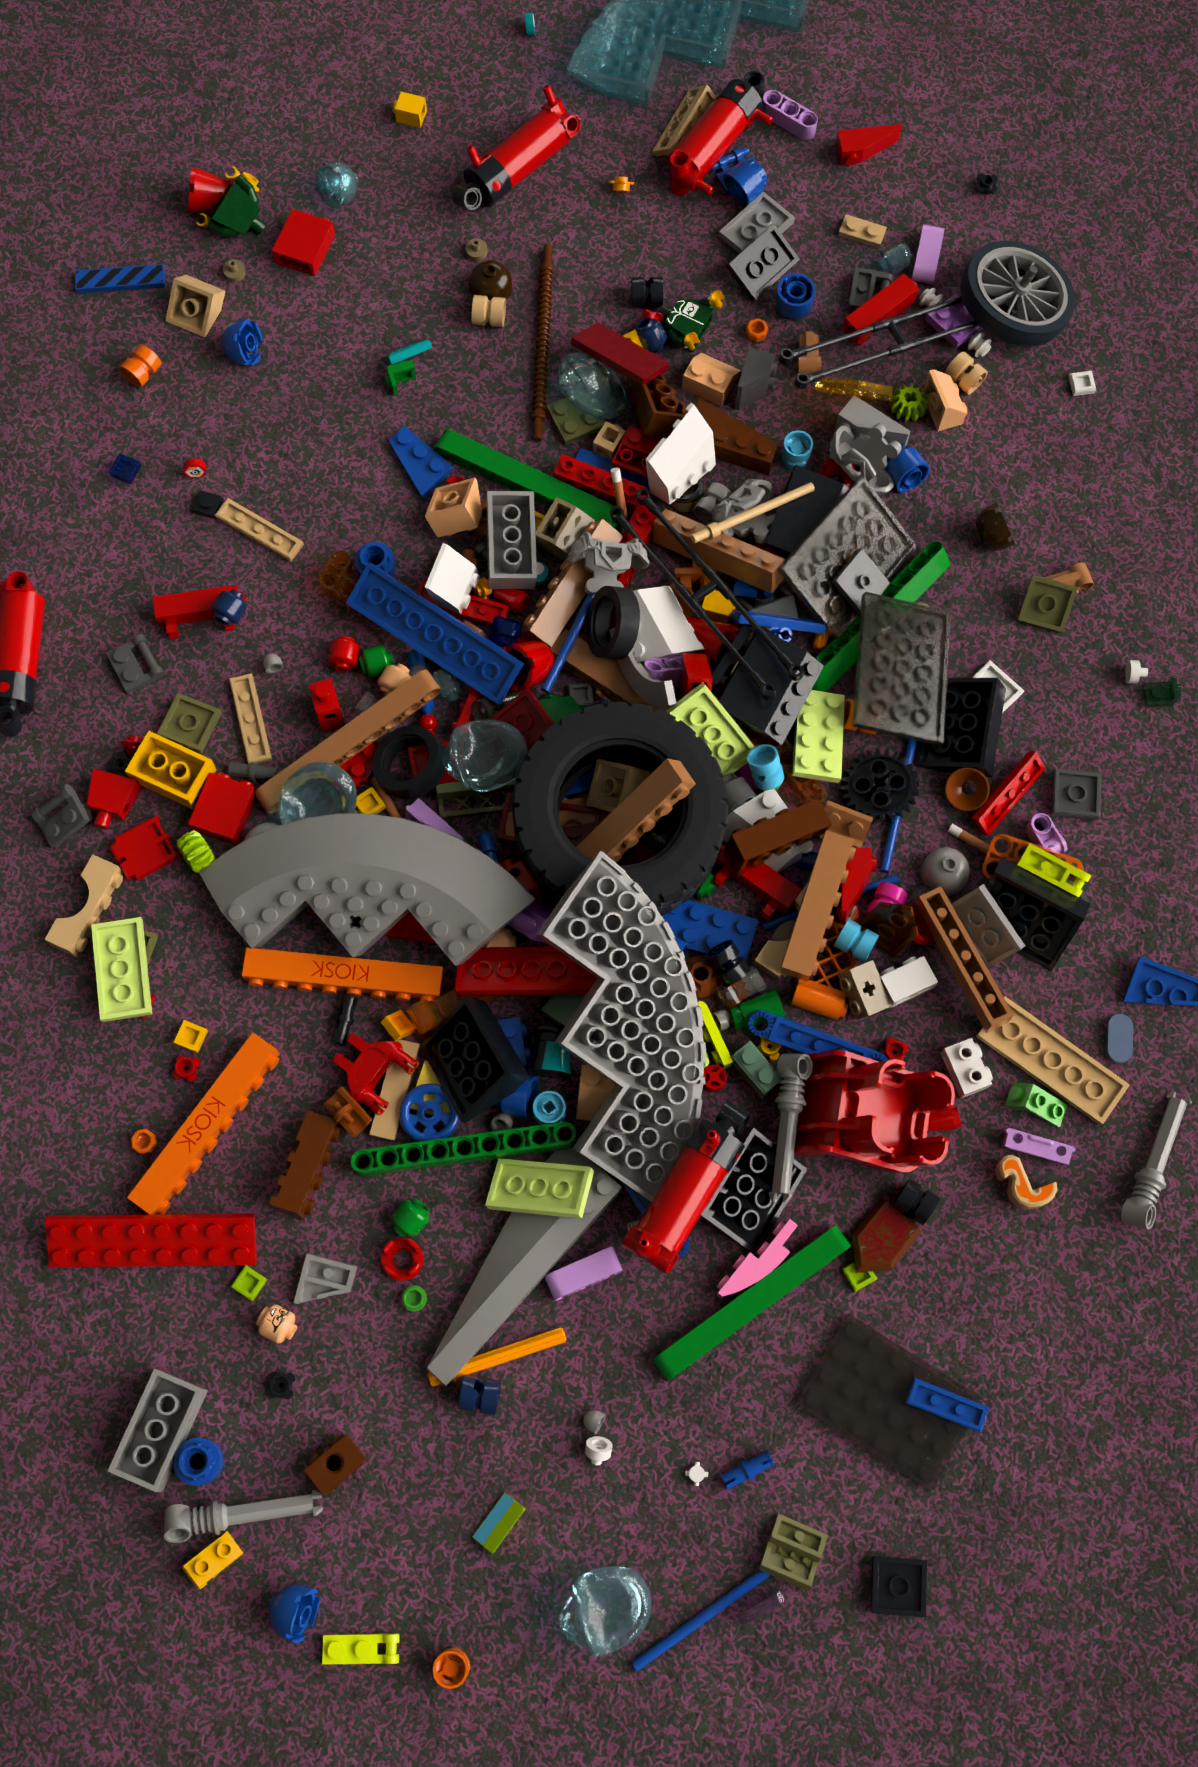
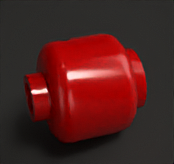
[328,636,360,673]

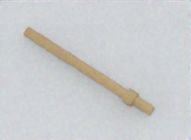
[691,482,815,544]

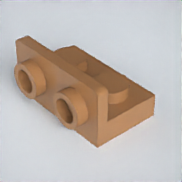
[819,800,873,848]

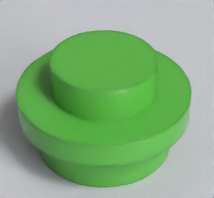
[401,1285,427,1312]

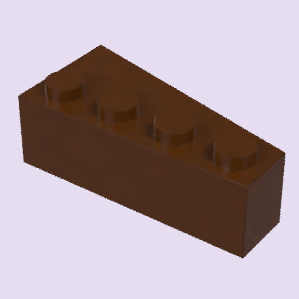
[625,374,687,439]
[696,398,778,476]
[723,799,832,877]
[269,1111,341,1220]

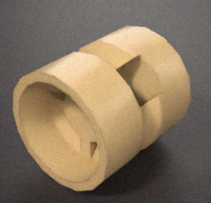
[471,295,506,328]
[945,351,988,395]

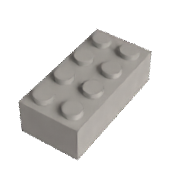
[486,491,537,589]
[108,1368,208,1492]

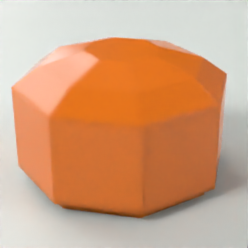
[746,318,768,343]
[131,1129,157,1155]

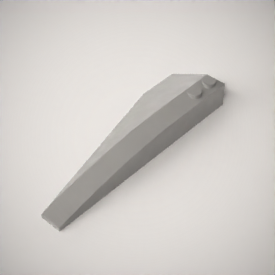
[427,1148,622,1386]

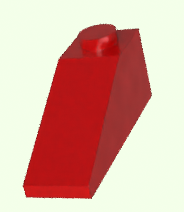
[835,124,902,166]
[840,847,876,923]

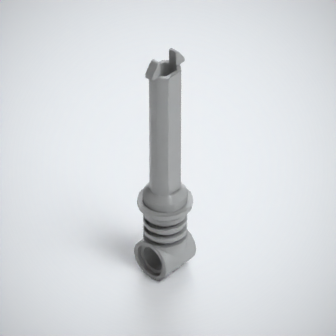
[769,1054,813,1203]
[1121,1091,1192,1230]
[164,1490,323,1543]

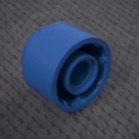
[723,160,767,206]
[775,273,816,319]
[885,446,930,493]
[355,542,396,578]
[495,1074,539,1118]
[174,1438,224,1486]

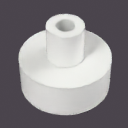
[1125,660,1148,684]
[585,1436,612,1465]

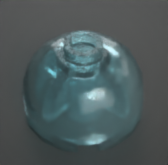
[317,161,358,209]

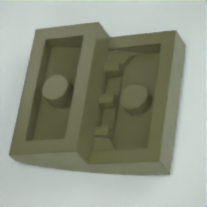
[759,1513,828,1591]

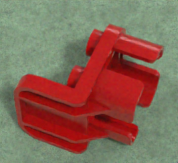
[794,1050,955,1173]

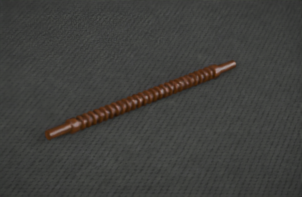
[532,244,553,442]

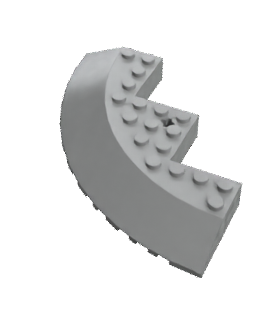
[199,813,536,966]
[536,850,706,1202]

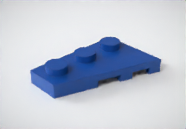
[388,426,453,499]
[1122,956,1198,1007]

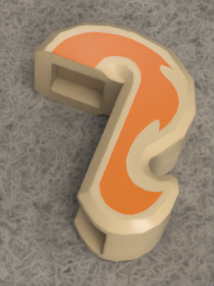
[995,1155,1057,1210]

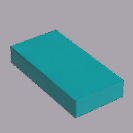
[385,339,432,365]

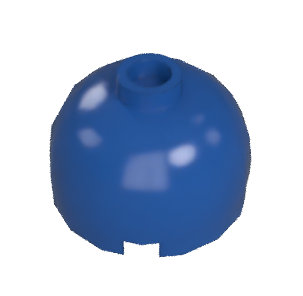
[220,319,263,365]
[269,1584,320,1644]

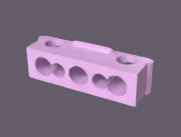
[405,798,464,841]
[1002,1128,1075,1165]

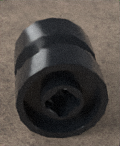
[631,277,663,307]
[705,940,750,986]
[892,1178,940,1225]

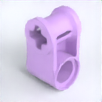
[1025,813,1068,853]

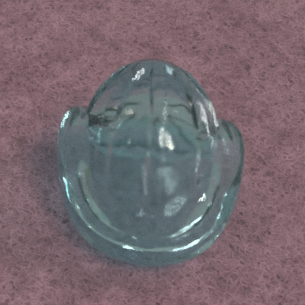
[553,352,627,420]
[442,719,528,792]
[278,762,357,824]
[560,1566,651,1656]

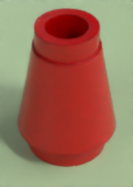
[493,589,529,612]
[928,1107,961,1131]

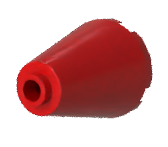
[188,167,231,213]
[685,616,740,668]

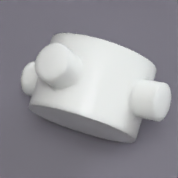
[685,1462,708,1486]

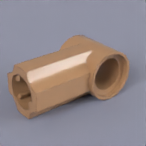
[797,331,821,374]
[1045,563,1094,593]

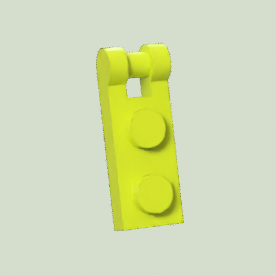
[1017,843,1091,897]
[698,1001,733,1069]
[322,1633,399,1665]

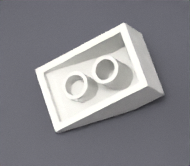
[425,543,480,614]

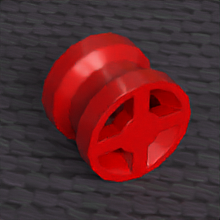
[703,1064,727,1092]

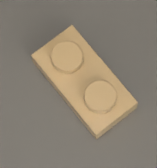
[838,214,887,249]

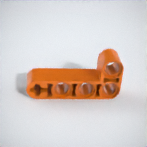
[982,834,1084,881]

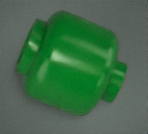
[359,645,395,678]
[392,1198,430,1237]

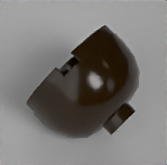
[469,260,513,300]
[973,503,1015,551]

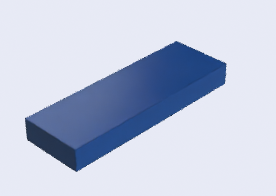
[905,1378,989,1433]

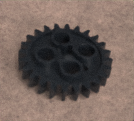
[841,749,920,825]

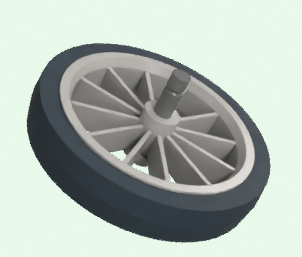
[960,241,1075,346]

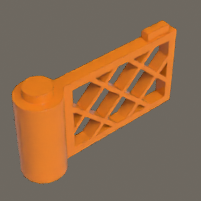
[791,921,858,1021]

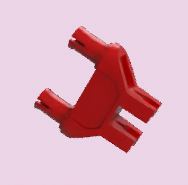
[332,1033,419,1116]

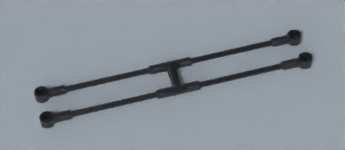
[778,283,1012,390]
[610,488,803,700]

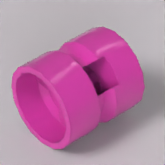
[866,882,908,915]

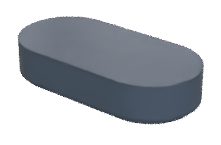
[1106,1014,1133,1064]

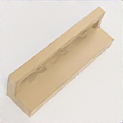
[652,85,716,156]

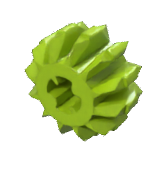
[889,383,928,423]
[177,830,215,873]

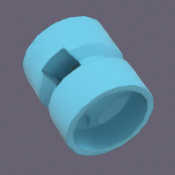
[781,430,813,471]
[747,744,784,790]
[834,919,879,963]
[533,1091,566,1125]

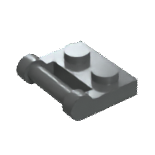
[848,267,893,311]
[106,634,165,694]
[31,784,90,847]

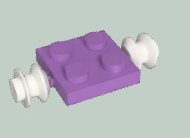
[919,288,992,357]

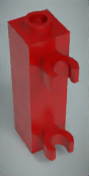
[842,274,919,346]
[153,585,246,639]
[713,844,802,921]

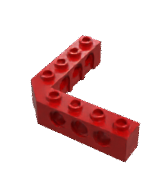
[553,454,657,588]

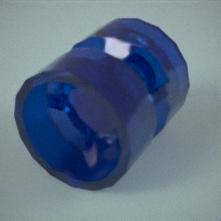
[488,616,523,648]

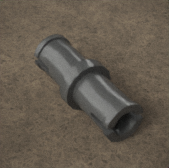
[228,761,279,782]

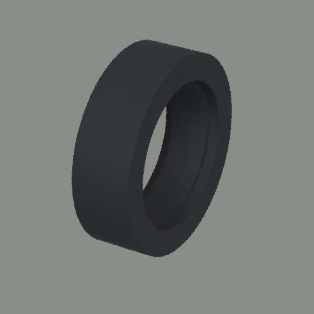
[586,586,640,659]
[372,725,447,800]

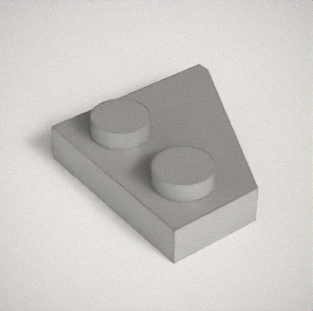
[294,1253,358,1304]

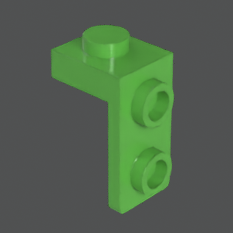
[1005,1083,1067,1127]

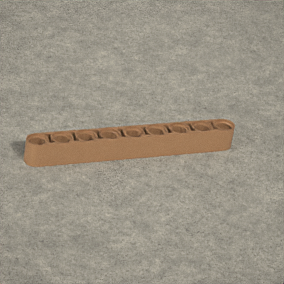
[254,670,441,814]

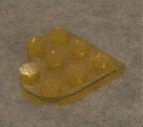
[815,377,893,402]

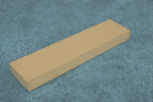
[215,498,304,562]
[229,673,272,764]
[369,1040,420,1142]

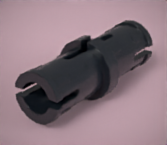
[330,994,358,1046]

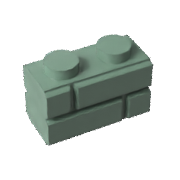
[731,1041,783,1099]

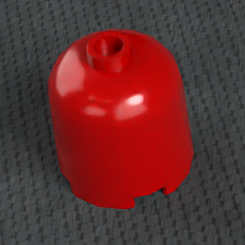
[502,641,555,691]

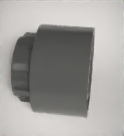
[722,773,756,815]

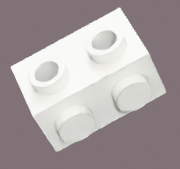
[880,956,938,1008]
[940,1038,993,1099]

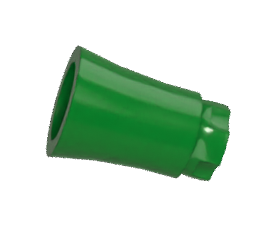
[729,988,785,1031]

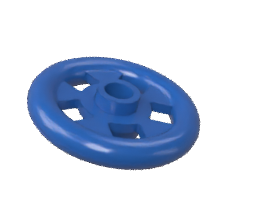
[399,1083,459,1142]

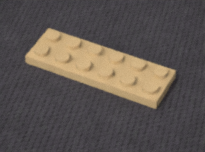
[976,996,1130,1126]

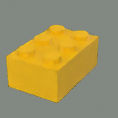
[125,731,217,810]

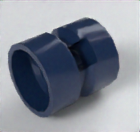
[458,1375,501,1416]

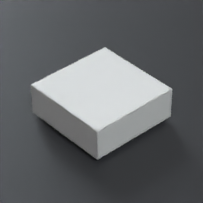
[1068,371,1096,396]

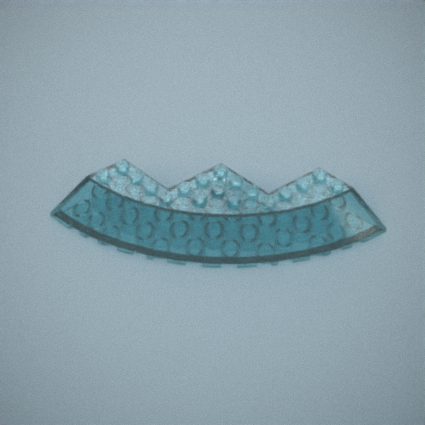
[566,0,810,106]

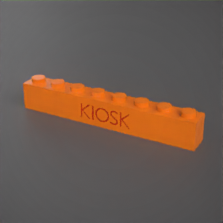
[242,947,444,1004]
[127,1033,280,1214]

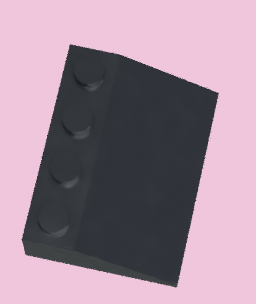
[765,465,860,579]
[718,629,824,746]
[915,678,1006,777]
[985,857,1090,971]
[419,997,530,1123]
[699,1126,807,1255]

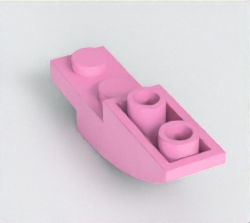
[716,1219,798,1298]

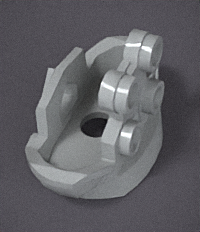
[829,423,902,495]
[712,479,776,544]
[567,532,650,595]

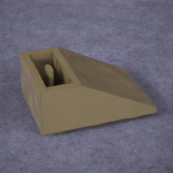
[535,497,596,561]

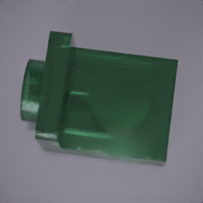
[1142,676,1181,708]

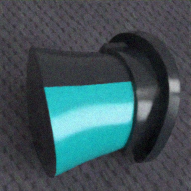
[526,1025,571,1079]

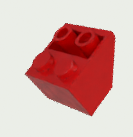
[611,425,662,478]

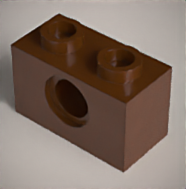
[304,1434,368,1496]

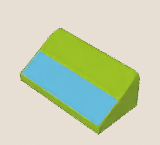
[472,1492,526,1554]

